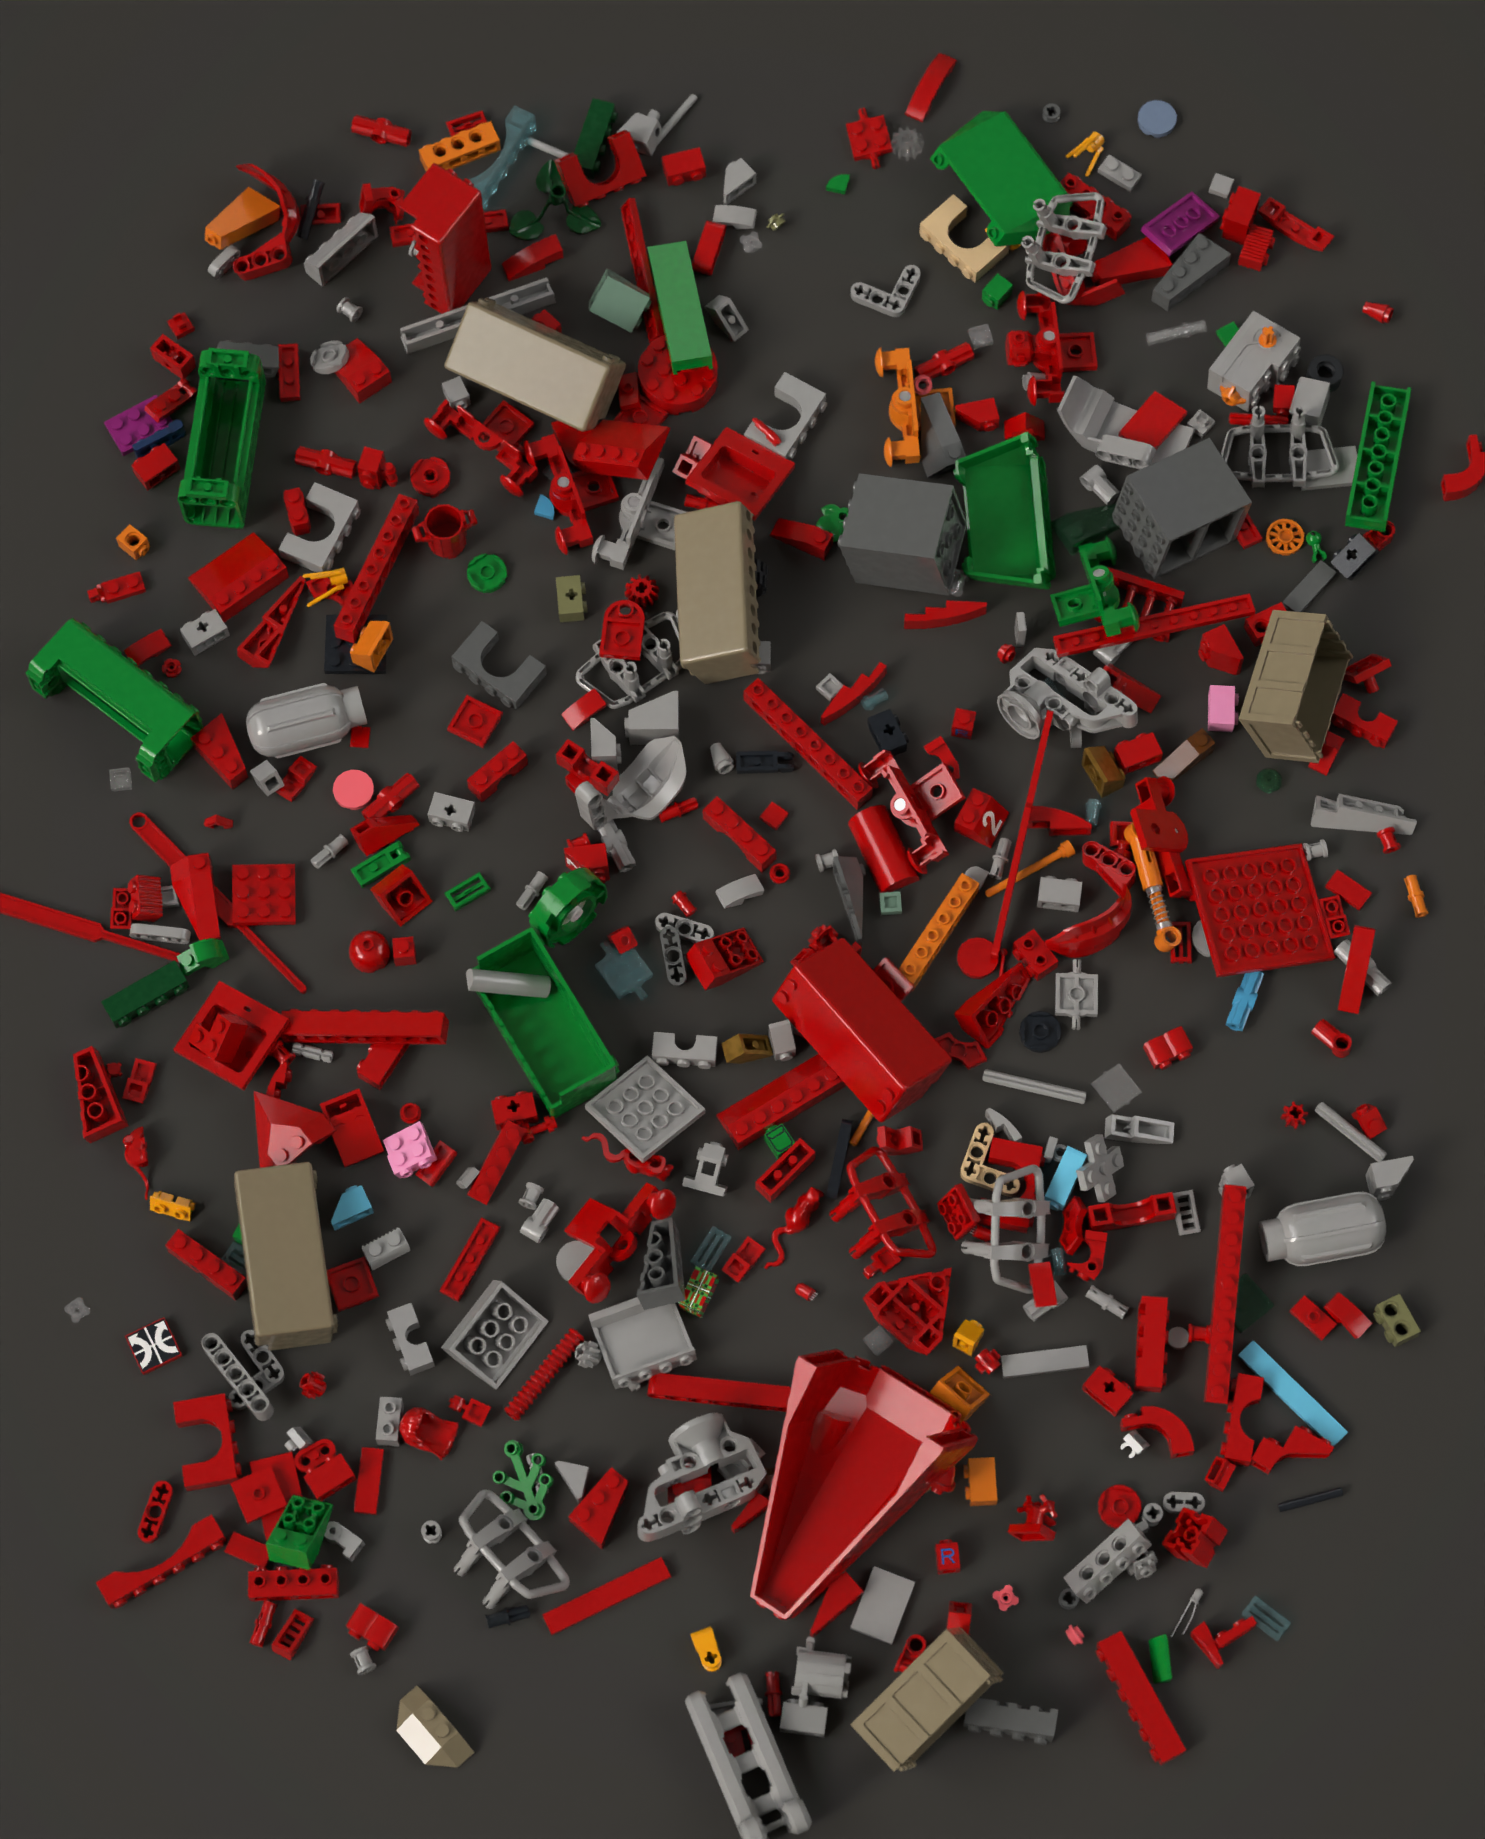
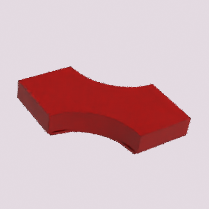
[306,577,353,607]
[935,1032,987,1070]
[1059,1196,1088,1256]

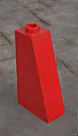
[1090,237,1173,286]

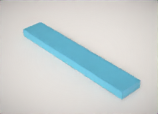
[1237,1340,1348,1447]

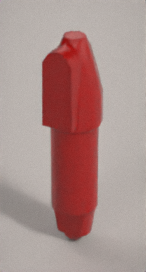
[752,418,781,447]

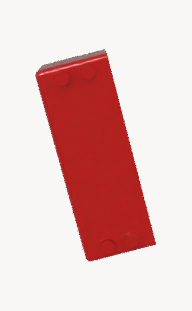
[399,163,491,314]
[772,938,952,1122]

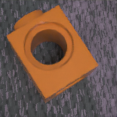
[116,524,150,561]

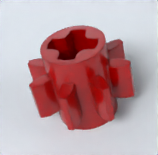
[1281,1101,1308,1130]
[974,1348,1001,1375]
[299,1371,327,1399]

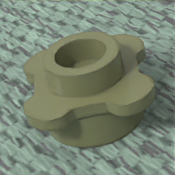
[767,213,786,231]

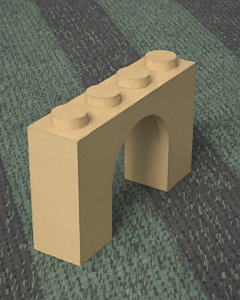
[919,194,1009,283]

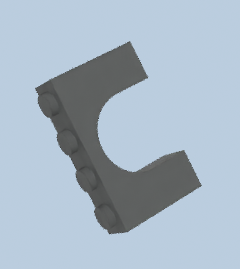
[451,621,547,710]

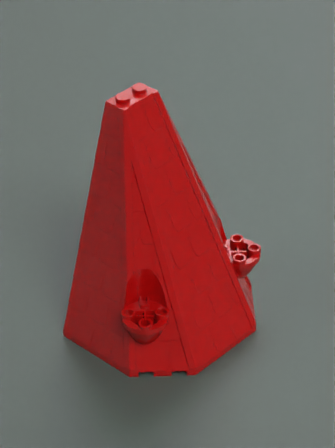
[750,1349,978,1620]

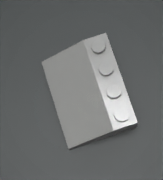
[441,1280,549,1390]

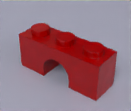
[1331,693,1398,748]
[556,739,619,797]
[467,741,528,802]

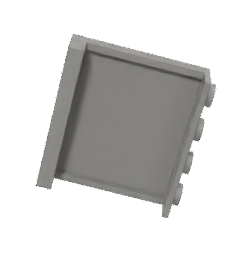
[588,1297,697,1389]

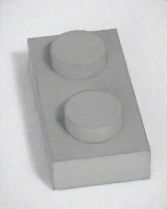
[1098,155,1142,192]

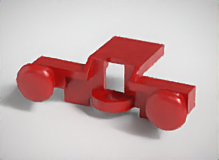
[424,399,539,497]
[564,1182,676,1303]

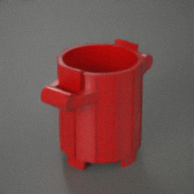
[412,504,478,559]

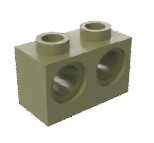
[1374,1294,1421,1347]

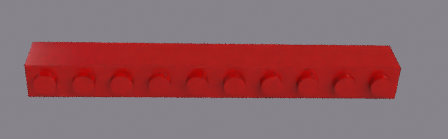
[1204,1184,1247,1404]

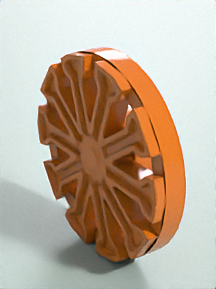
[1266,519,1304,556]

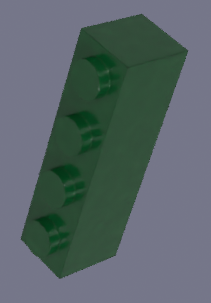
[574,98,618,179]
[101,960,190,1028]

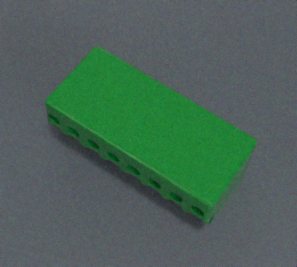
[472,928,620,1118]

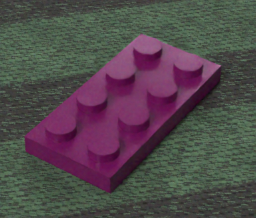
[1141,191,1220,256]

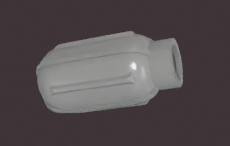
[246,683,368,758]
[1259,1191,1386,1266]

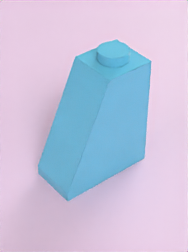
[1045,1146,1087,1211]

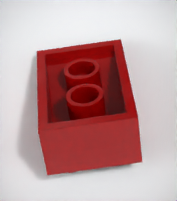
[335,338,392,404]

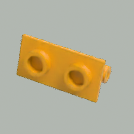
[150,1191,196,1221]

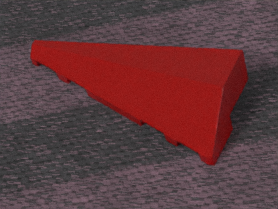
[237,576,306,668]

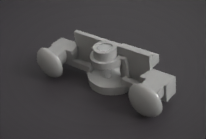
[592,457,686,570]

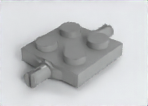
[1055,959,1098,1030]

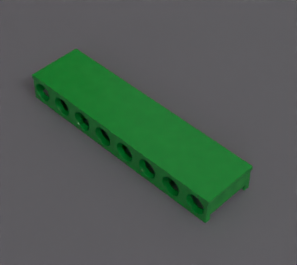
[647,241,713,375]
[1345,382,1411,532]

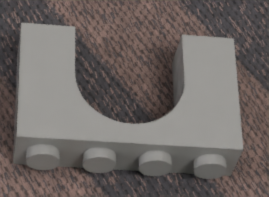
[744,372,827,460]
[279,482,361,572]

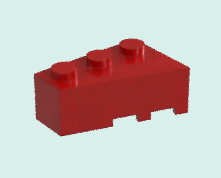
[190,713,248,790]

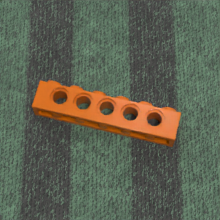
[899,873,980,991]

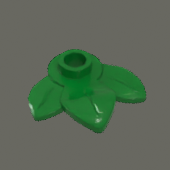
[816,504,849,543]

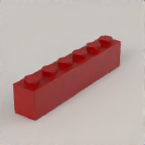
[1095,1631,1186,1766]

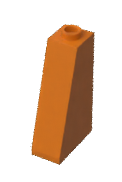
[205,187,280,250]

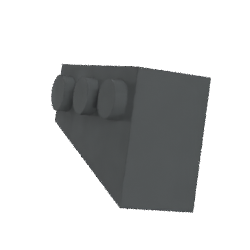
[216,340,279,379]

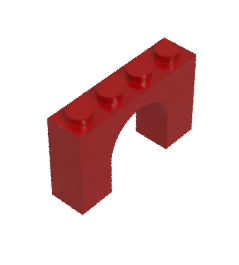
[554,130,646,207]
[978,1137,1045,1233]
[173,1393,242,1491]

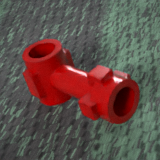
[519,1116,558,1144]

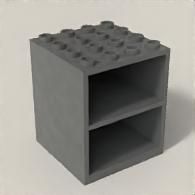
[1112,437,1252,579]
[838,473,967,596]

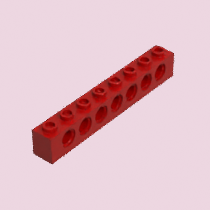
[334,494,419,643]
[743,678,873,810]

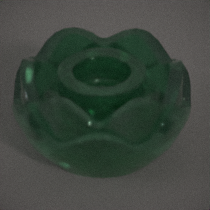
[1256,768,1282,793]

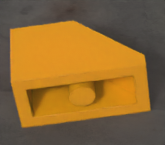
[952,1319,985,1356]

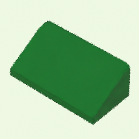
[1149,1635,1172,1684]

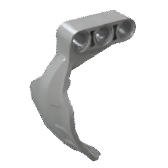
[575,736,687,830]

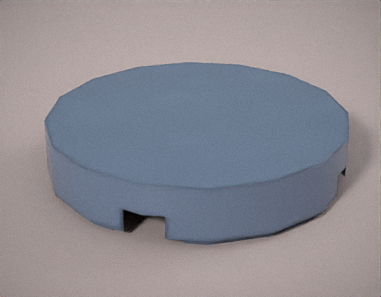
[1138,100,1177,138]

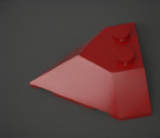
[254,1091,336,1168]
[863,1268,952,1356]

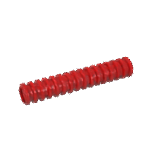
[504,1328,584,1421]

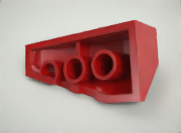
[170,853,221,941]

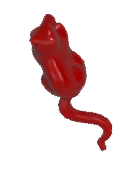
[582,1133,674,1182]
[764,1187,824,1270]

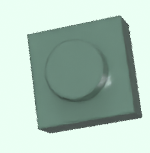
[879,891,902,915]

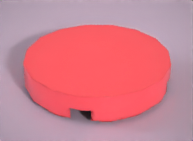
[333,769,374,810]

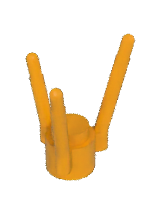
[1066,132,1105,177]
[303,567,348,607]

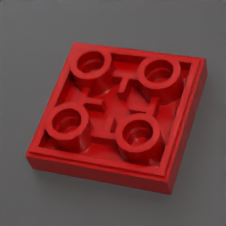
[937,1183,981,1240]

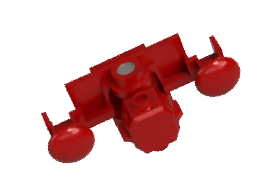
[1005,291,1098,406]

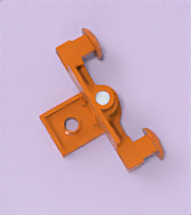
[875,347,956,467]

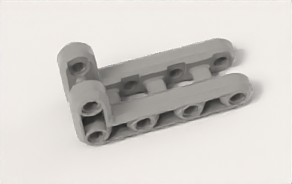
[685,1672,812,1839]

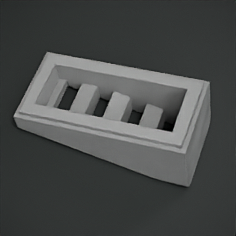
[1173,1190,1201,1236]

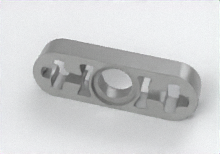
[655,913,714,943]
[129,923,191,944]

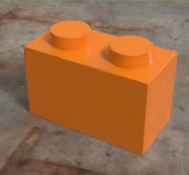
[963,1457,997,1506]

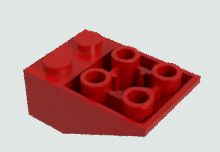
[685,927,764,990]
[320,1088,384,1167]

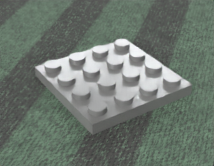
[585,1055,705,1163]

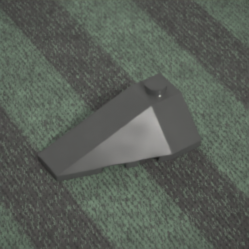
[921,392,966,478]

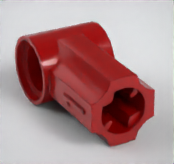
[1311,1018,1352,1058]

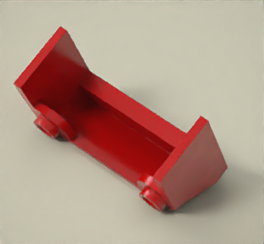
[1042,214,1126,306]

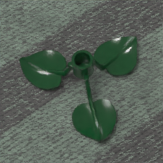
[509,159,601,240]

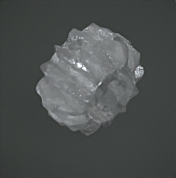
[891,126,924,161]

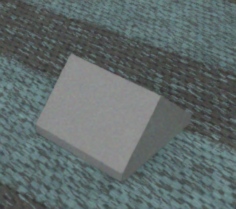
[1289,377,1330,426]

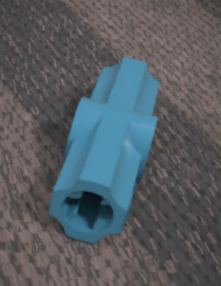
[1226,971,1264,1031]

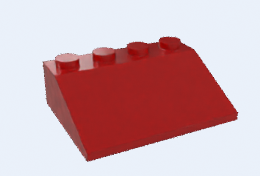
[572,419,670,480]
[188,532,289,622]

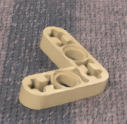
[960,1123,1020,1197]

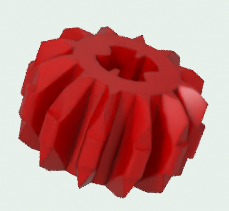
[625,574,659,610]

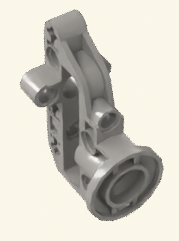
[997,648,1138,740]
[637,1413,766,1542]

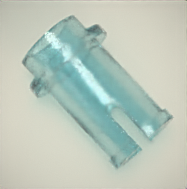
[861,688,888,711]
[1085,799,1102,826]
[1049,1248,1068,1276]

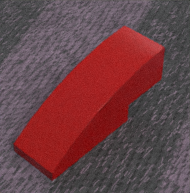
[502,234,563,281]
[1028,806,1092,836]

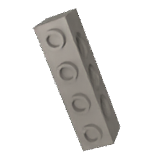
[1064,1519,1152,1604]

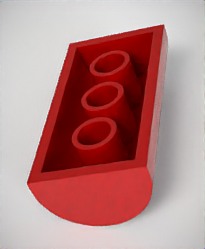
[848,805,920,893]

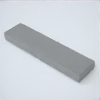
[1000,1345,1090,1379]

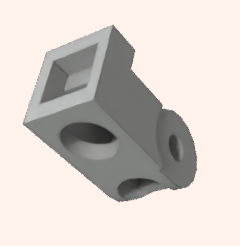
[324,1521,365,1562]

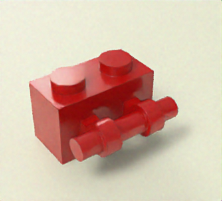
[357,446,398,490]

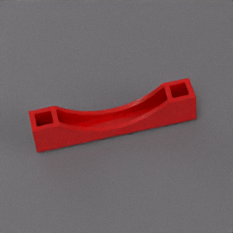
[96,1514,227,1609]

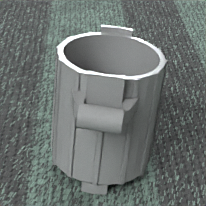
[791,1637,852,1708]

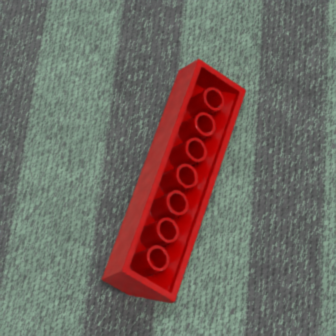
[716,1054,847,1151]

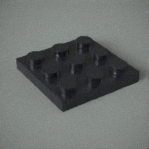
[324,615,388,674]

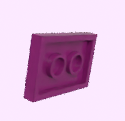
[104,394,172,456]

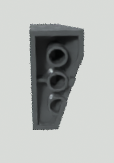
[833,856,866,946]

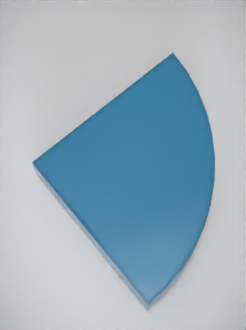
[534,494,555,520]

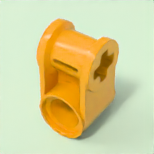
[690,1626,722,1672]

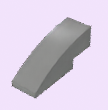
[1104,1114,1174,1144]

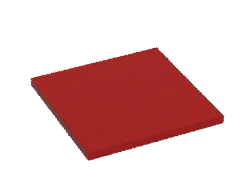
[1184,843,1335,977]

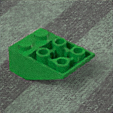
[266,1495,333,1570]

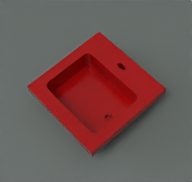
[685,427,795,521]
[173,981,290,1091]

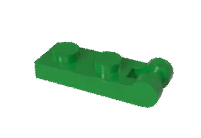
[351,841,411,888]

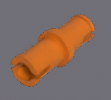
[1404,875,1428,918]

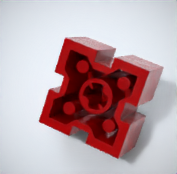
[1162,1507,1228,1568]

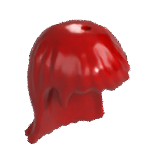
[399,1407,459,1460]

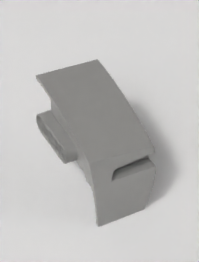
[1057,376,1195,469]

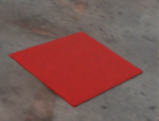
[350,726,371,748]

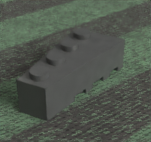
[1151,233,1231,311]

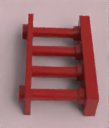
[1094,567,1185,642]

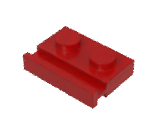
[1214,1616,1257,1651]

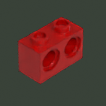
[1244,602,1287,647]

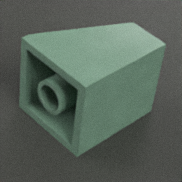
[588,268,651,332]

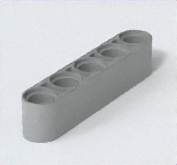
[201,1333,274,1421]

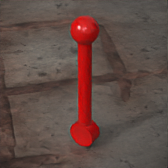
[999,948,1008,977]

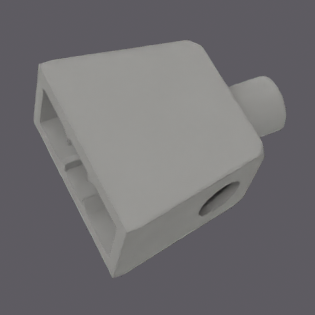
[617,109,663,156]

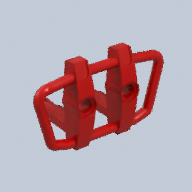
[829,1146,936,1259]

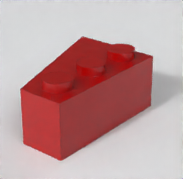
[568,1467,629,1549]

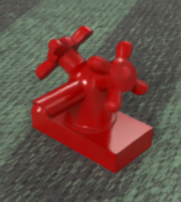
[1008,1494,1057,1541]

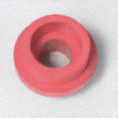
[913,375,932,395]
[1065,1624,1085,1646]

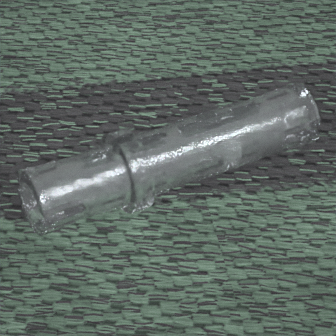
[1146,319,1207,346]

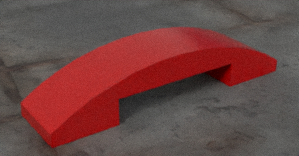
[905,52,957,123]
[1258,197,1334,252]

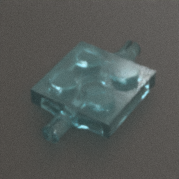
[595,940,653,1001]

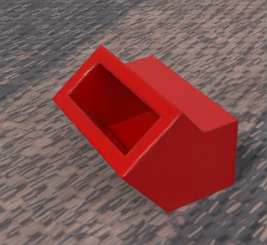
[1204,1456,1236,1492]

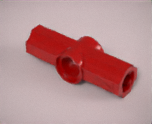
[351,115,412,147]
[914,342,974,384]
[295,446,357,479]
[361,772,420,820]

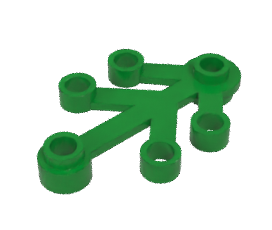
[493,1440,554,1521]

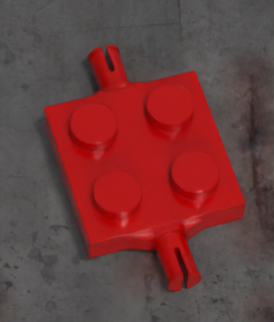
[846,108,893,169]

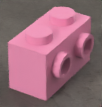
[1208,685,1239,732]

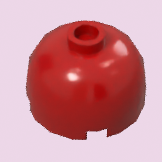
[349,930,391,973]

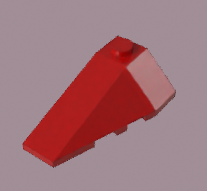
[954,963,1030,1049]

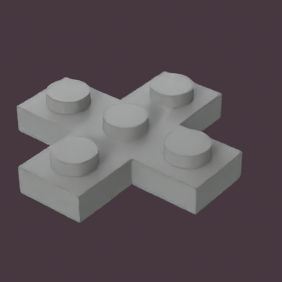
[1076,1134,1124,1202]

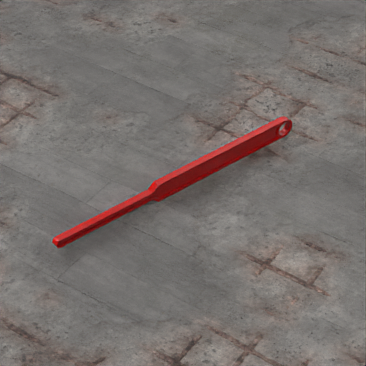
[991,710,1054,959]
[129,812,307,994]
[0,893,180,963]

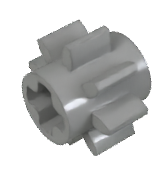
[575,1341,602,1368]

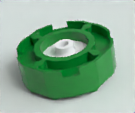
[528,867,608,948]

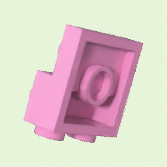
[383,1121,437,1179]

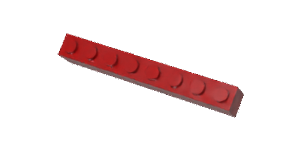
[280,1009,449,1045]

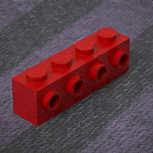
[1060,172,1132,241]
[248,1565,339,1602]

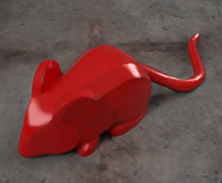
[123,1127,149,1200]

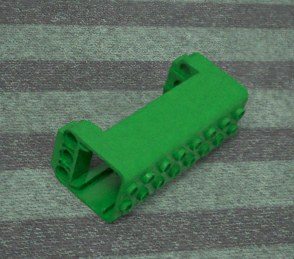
[177,348,266,529]
[26,618,204,783]

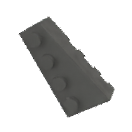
[637,1217,686,1310]
[963,1698,1058,1745]

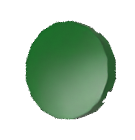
[467,554,507,593]

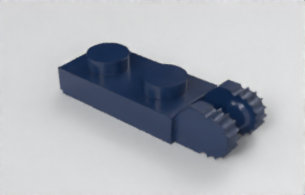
[132,420,186,458]

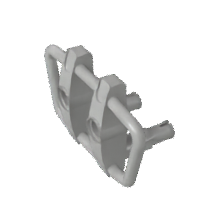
[1021,192,1108,304]
[1221,405,1339,488]
[575,611,682,709]
[961,1165,1051,1294]
[454,1490,570,1609]

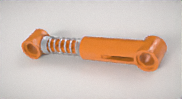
[1124,822,1182,952]

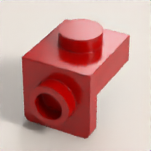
[1110,821,1132,850]
[1351,1104,1387,1139]

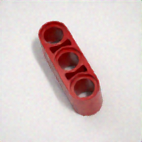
[692,220,727,276]

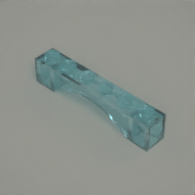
[469,105,537,210]

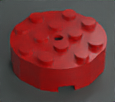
[638,335,718,415]

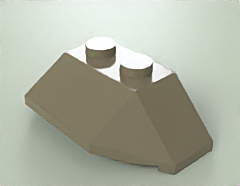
[396,1686,474,1768]

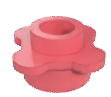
[993,1585,1019,1611]

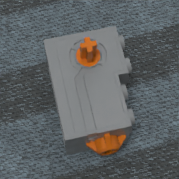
[1207,311,1301,412]

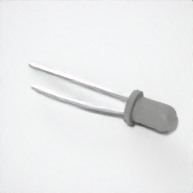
[1171,1588,1203,1637]

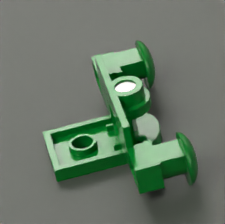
[1050,536,1140,637]

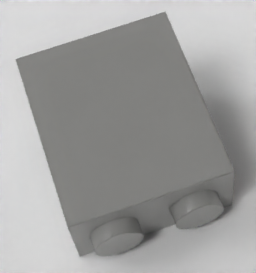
[624,691,679,745]

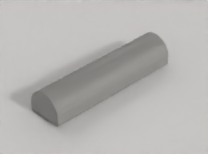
[466,969,551,998]

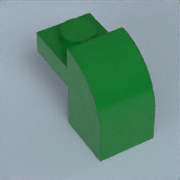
[176,938,230,976]

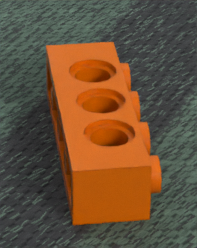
[419,121,501,171]

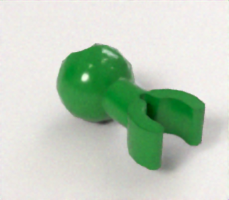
[1306,531,1327,563]

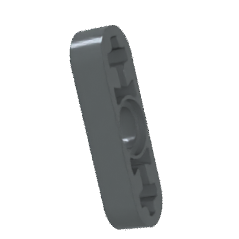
[660,926,687,987]

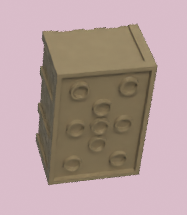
[1239,610,1353,763]
[850,1627,1004,1772]

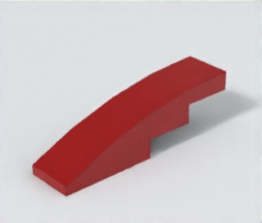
[904,600,987,629]
[821,662,887,726]
[1338,925,1376,1014]

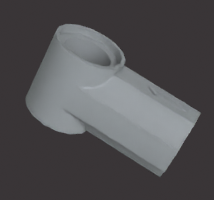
[1080,465,1120,505]
[1093,641,1134,665]
[520,1198,559,1244]
[1023,1281,1068,1321]

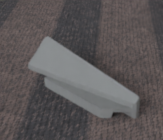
[1311,794,1417,835]

